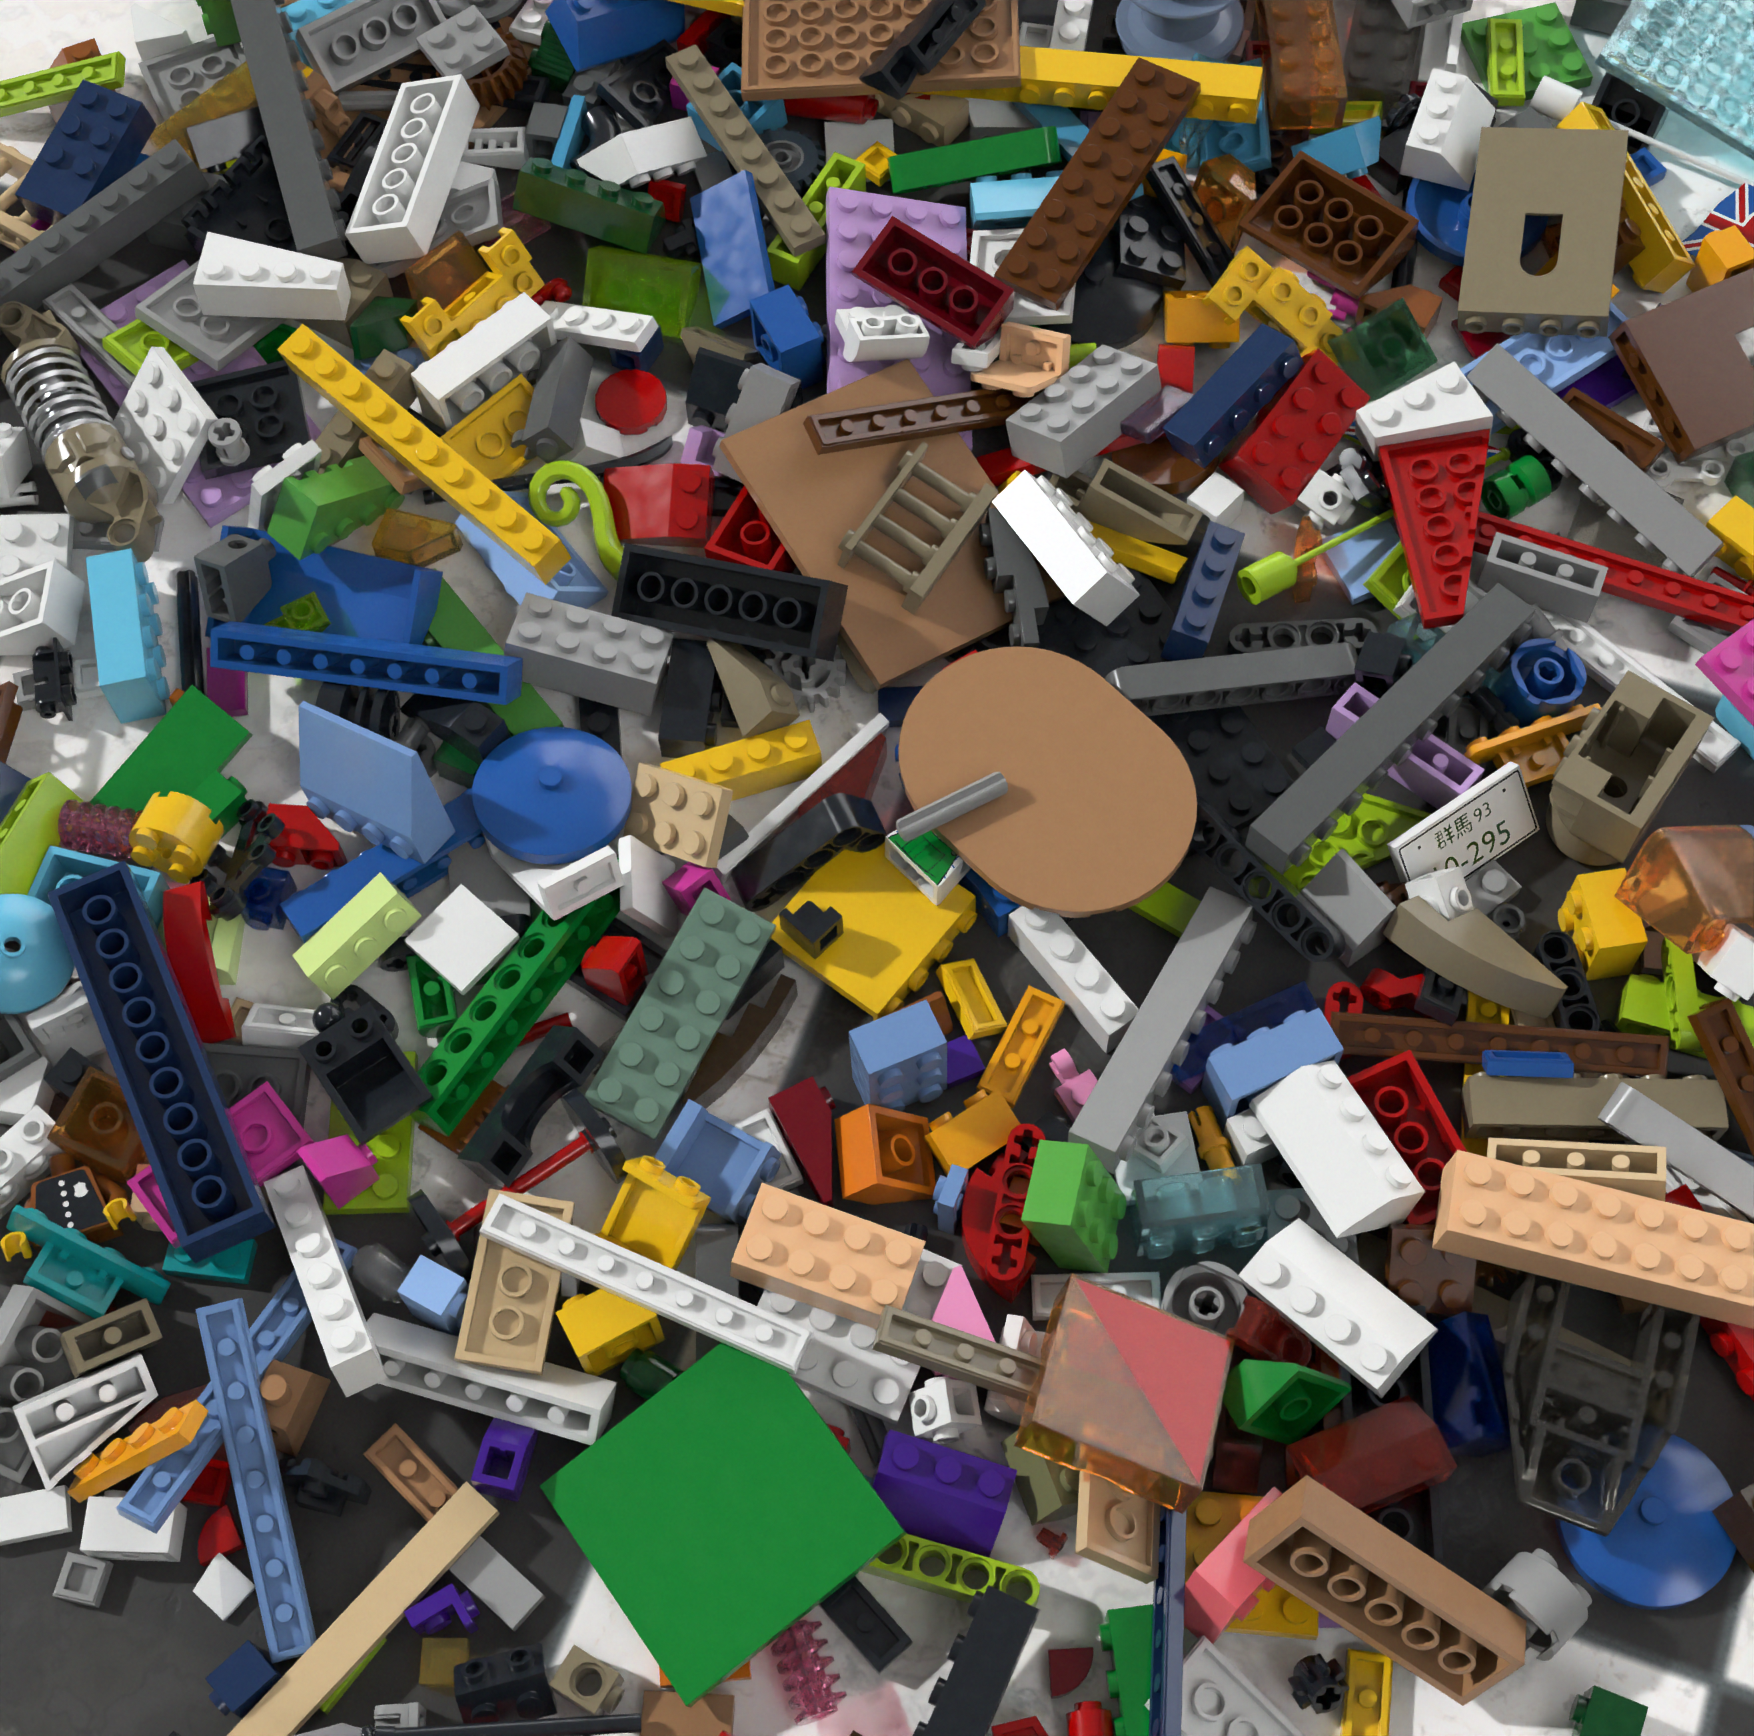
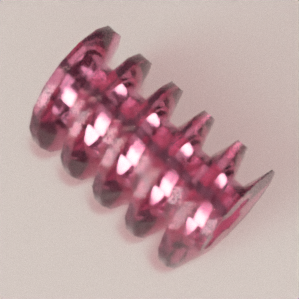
[58,799,143,859]
[770,1620,847,1726]

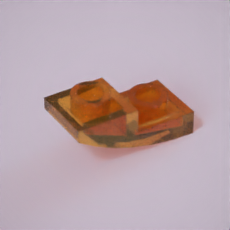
[1291,516,1323,603]

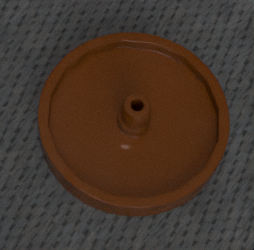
[1111,436,1220,495]

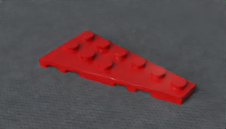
[1378,429,1490,629]

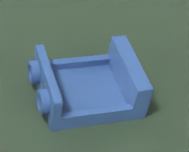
[654,1099,782,1226]

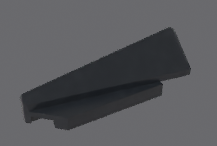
[859,0,986,100]

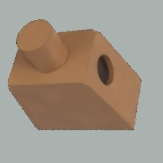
[260,1359,331,1457]

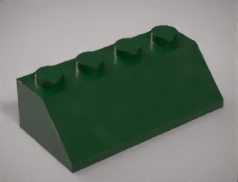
[512,157,666,254]

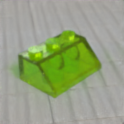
[582,245,702,339]

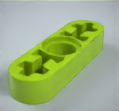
[1661,936,1701,1050]

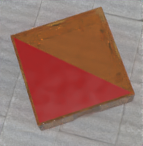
[1014,1273,1235,1514]

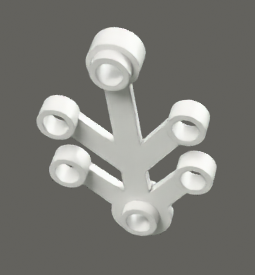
[1643,415,1749,489]

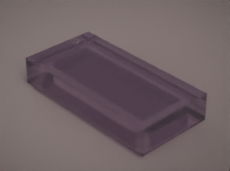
[1120,385,1194,444]

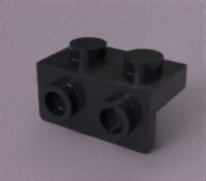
[453,1643,557,1724]

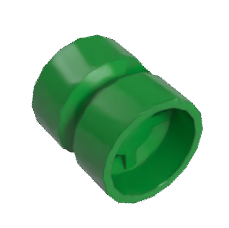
[1481,455,1552,520]

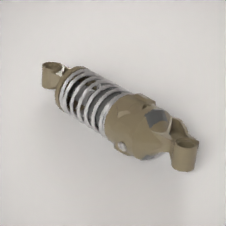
[0,301,163,563]

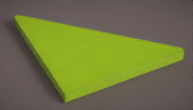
[1267,793,1431,897]

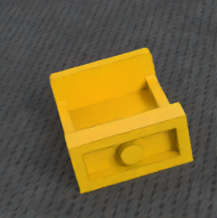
[594,1155,711,1271]

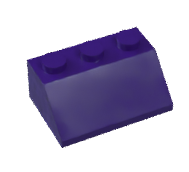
[871,1429,1017,1558]

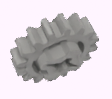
[764,647,846,713]

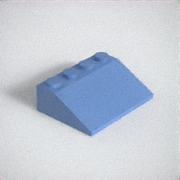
[298,701,455,864]

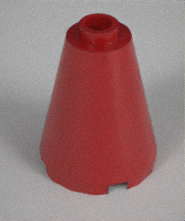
[783,95,879,125]

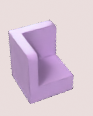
[680,425,726,477]

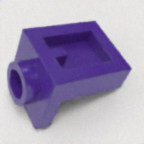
[404,1583,480,1635]

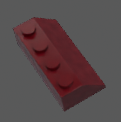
[852,216,1015,349]

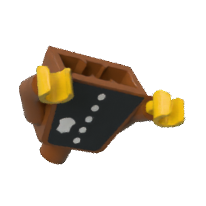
[0,1153,137,1262]

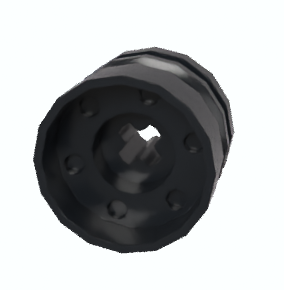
[315,682,400,741]

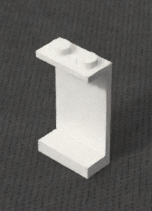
[484,835,625,921]

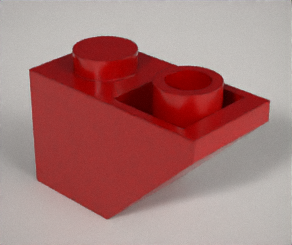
[267,803,347,870]

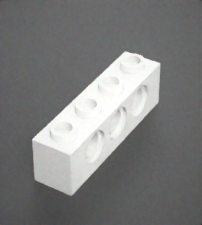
[0,1105,78,1219]

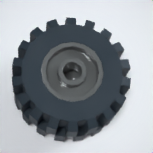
[757,128,825,218]

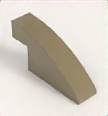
[1049,458,1203,545]
[1383,895,1568,1018]

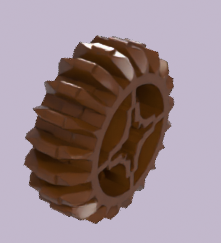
[436,27,529,111]

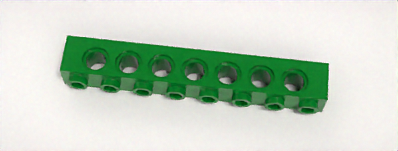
[410,858,620,1137]

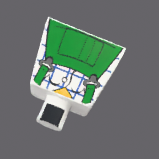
[885,830,971,906]

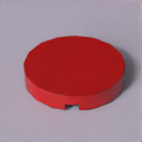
[595,369,667,435]

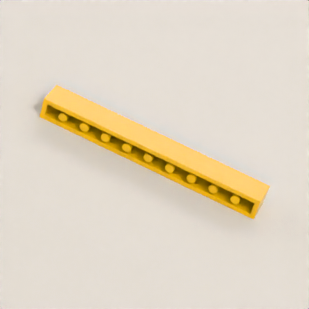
[913,46,1263,124]
[277,324,571,585]

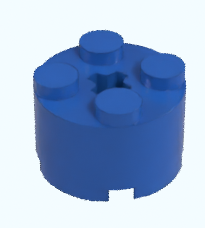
[1495,638,1587,729]

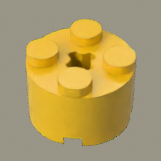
[129,791,224,884]

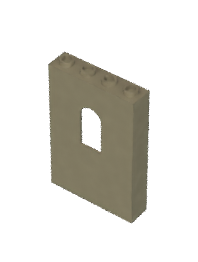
[1458,127,1629,338]

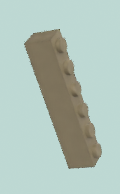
[1461,1072,1729,1142]

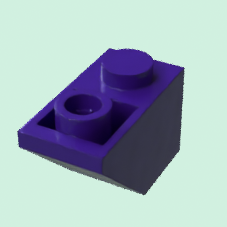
[471,1417,539,1502]

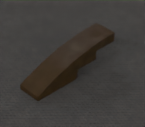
[681,974,798,1109]

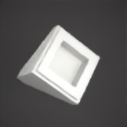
[193,1552,255,1621]

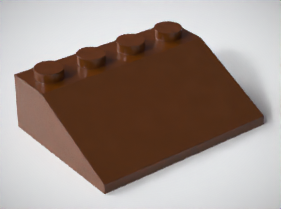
[1238,150,1419,300]

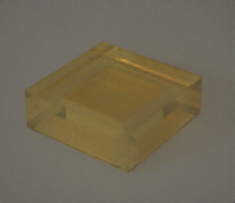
[419,1638,470,1687]

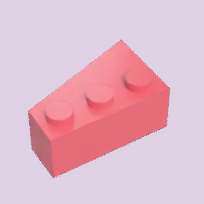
[1184,1486,1282,1644]

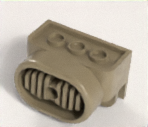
[1546,670,1714,866]

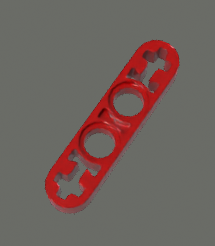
[985,1124,1045,1287]

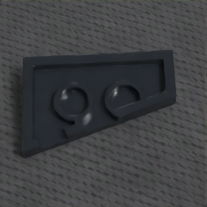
[596,39,678,130]

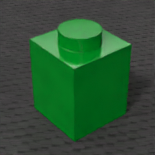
[188,770,248,839]

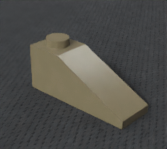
[706,638,800,738]

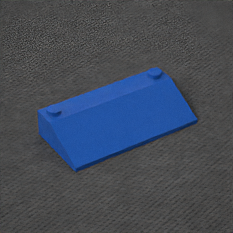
[205,525,443,645]

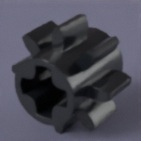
[1288,1653,1349,1714]

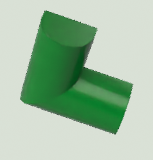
[406,955,494,1038]

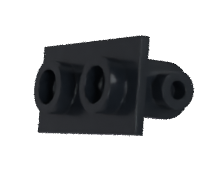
[32,637,77,721]

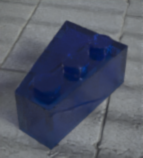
[1428,1311,1527,1458]

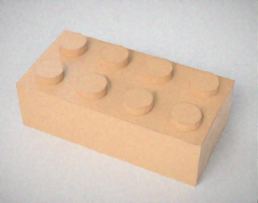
[730,1183,926,1329]

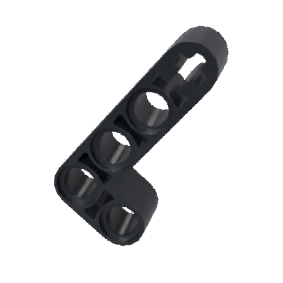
[731,793,887,912]

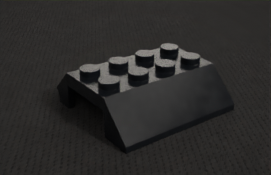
[181,135,360,255]

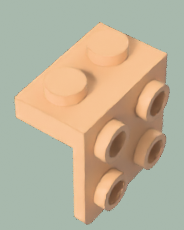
[970,321,1071,397]

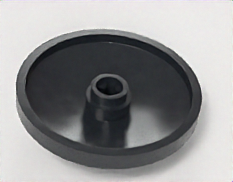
[1036,230,1163,350]

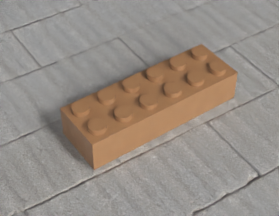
[1243,1475,1527,1706]

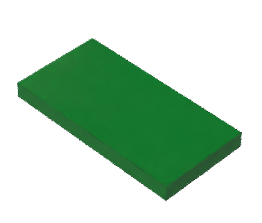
[89,685,253,836]

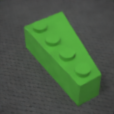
[267,456,405,560]

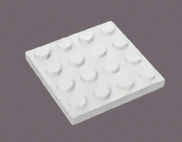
[757,1249,961,1425]

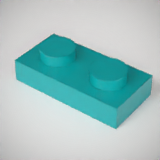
[162,1239,258,1284]

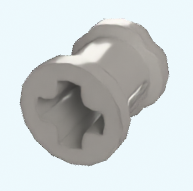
[207,418,250,466]

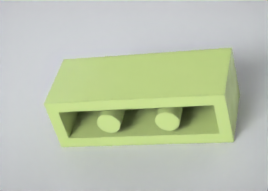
[292,872,422,1000]

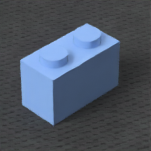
[397,1255,469,1336]

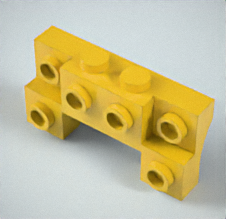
[400,227,545,361]
[1202,246,1354,366]

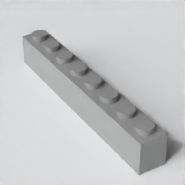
[1466,343,1724,578]
[1068,886,1257,1174]

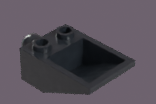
[298,1002,434,1146]

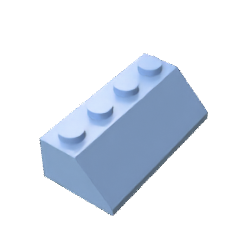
[455,491,609,609]

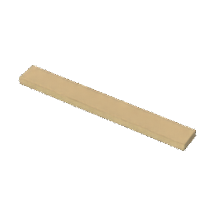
[227,1481,500,1736]

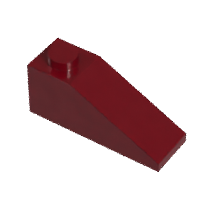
[768,1076,836,1208]

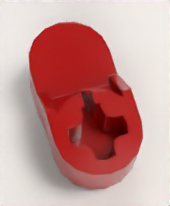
[1359,968,1432,1018]

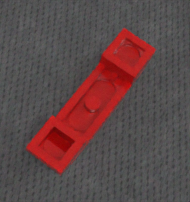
[163,881,237,1044]

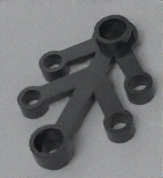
[190,799,285,921]

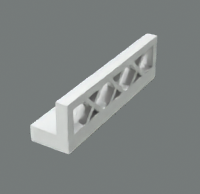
[1417,12,1464,83]

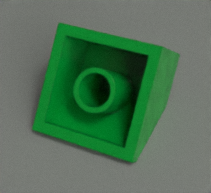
[1219,1359,1352,1446]

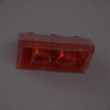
[1287,1395,1457,1514]

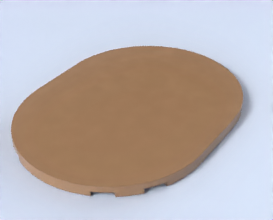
[898,647,1197,918]

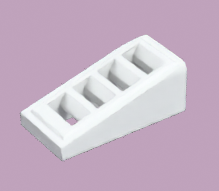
[460,127,529,169]

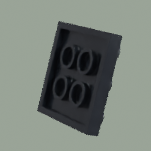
[190,360,311,480]

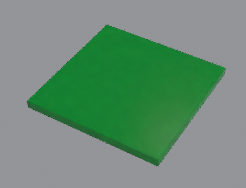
[540,1342,907,1708]

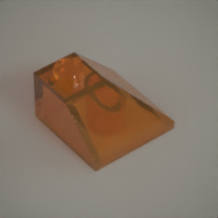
[1193,153,1257,255]

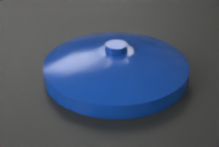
[1405,170,1549,267]
[472,727,632,864]
[1555,1427,1736,1610]

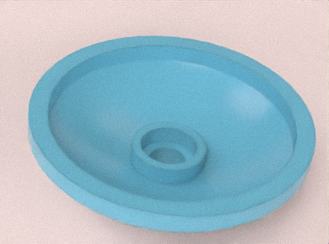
[0,894,75,1014]

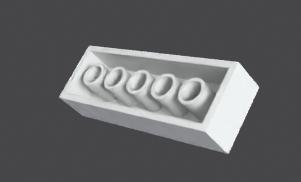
[345,74,480,264]

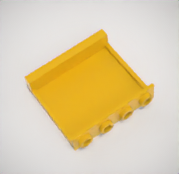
[771,842,977,1021]

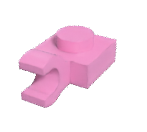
[1049,1048,1098,1123]

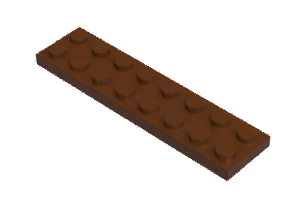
[994,57,1201,311]

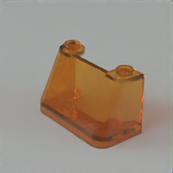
[1614,825,1754,954]

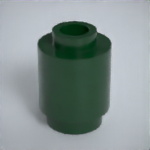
[619,1348,684,1400]

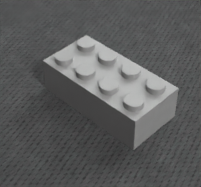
[295,0,446,96]
[1006,344,1163,478]
[504,593,674,716]

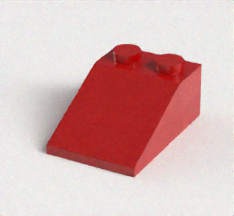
[603,463,715,548]

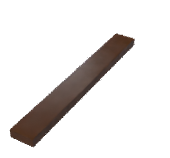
[803,388,1045,455]
[1330,1011,1670,1078]

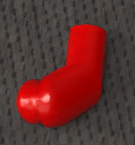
[531,278,572,306]

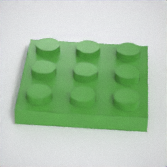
[1461,2,1593,107]

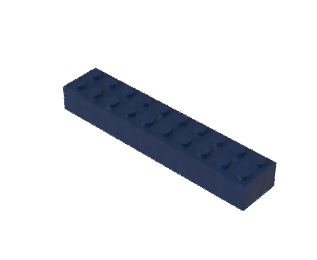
[47,860,276,1263]

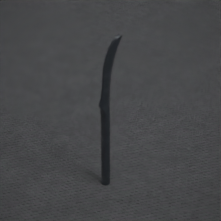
[423,435,673,505]

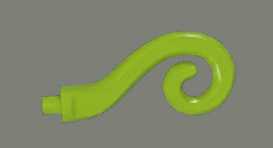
[528,460,624,581]

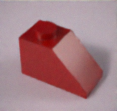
[581,936,649,1006]

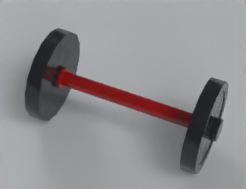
[406,1088,628,1284]

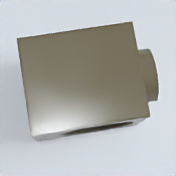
[549,1645,625,1716]

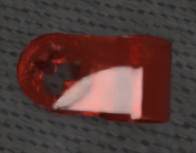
[1225,1296,1312,1367]

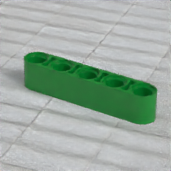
[887,126,1062,194]

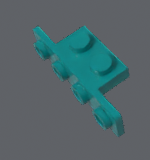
[6,1205,171,1319]

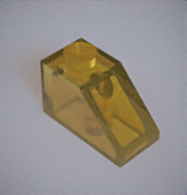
[371,507,463,567]

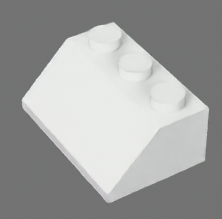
[1400,68,1496,191]
[577,116,707,188]

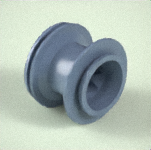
[1115,0,1245,63]

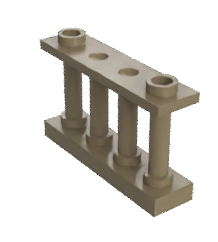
[837,442,998,615]

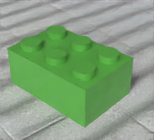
[1021,1140,1126,1273]

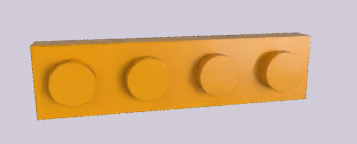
[67,1400,208,1503]

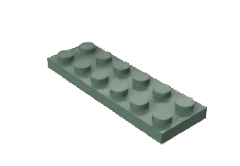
[584,887,776,1142]

